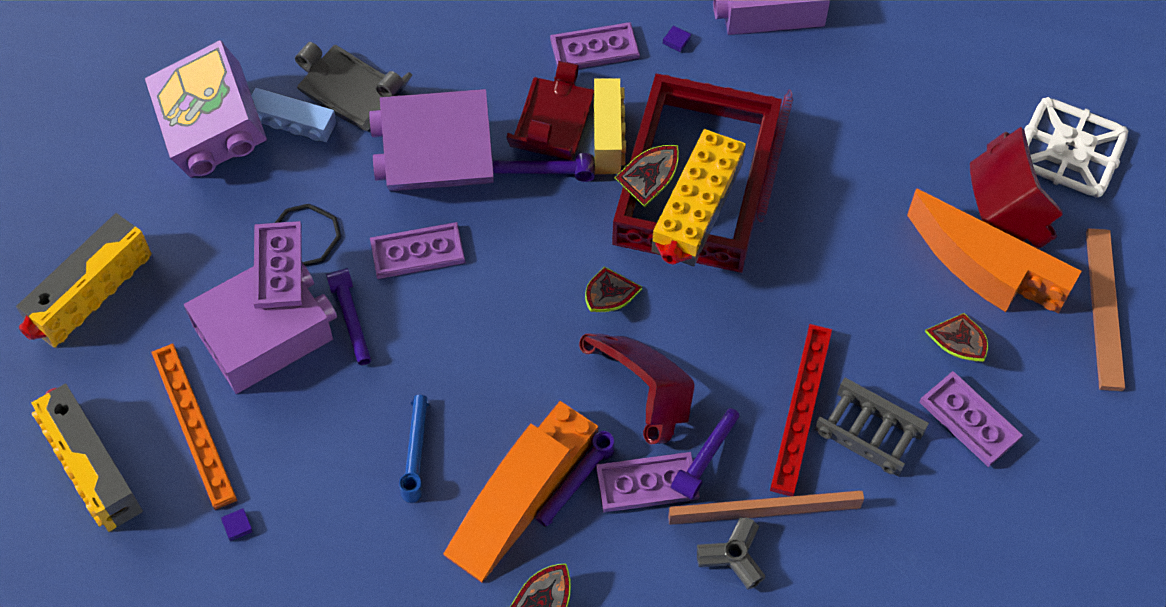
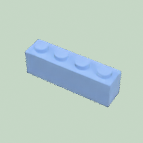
[251,88,337,143]

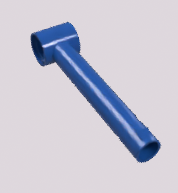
[399,395,429,503]

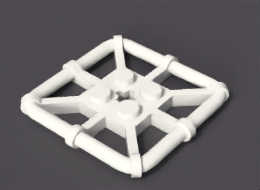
[1024,97,1129,198]

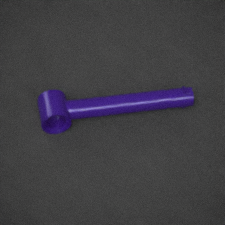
[493,153,595,182]
[326,268,371,366]
[671,408,740,500]
[535,431,614,527]

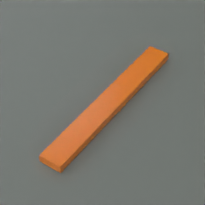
[151,343,238,510]

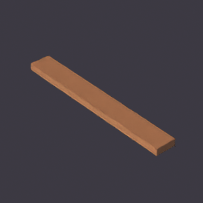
[1086,228,1125,391]
[668,491,864,525]

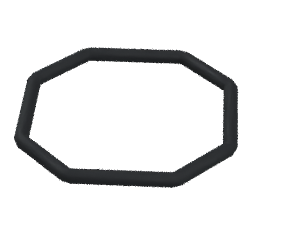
[275,204,341,266]

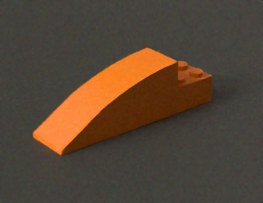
[907,188,1082,314]
[443,401,598,583]

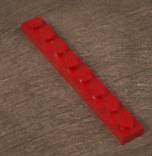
[770,324,832,496]

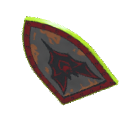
[615,145,679,207]
[585,266,643,312]
[925,313,988,361]
[510,563,571,607]

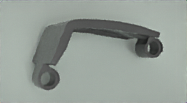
[295,42,413,131]

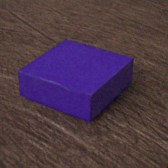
[663,25,691,52]
[221,508,253,541]

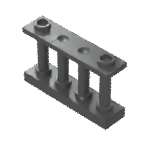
[815,377,929,477]

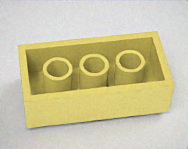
[594,79,626,174]

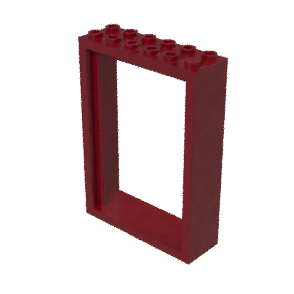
[612,73,782,273]

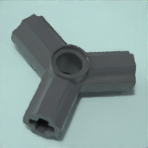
[697,517,766,590]

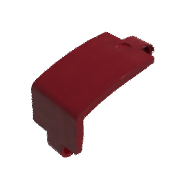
[506,61,594,161]
[970,127,1063,249]
[579,334,695,444]

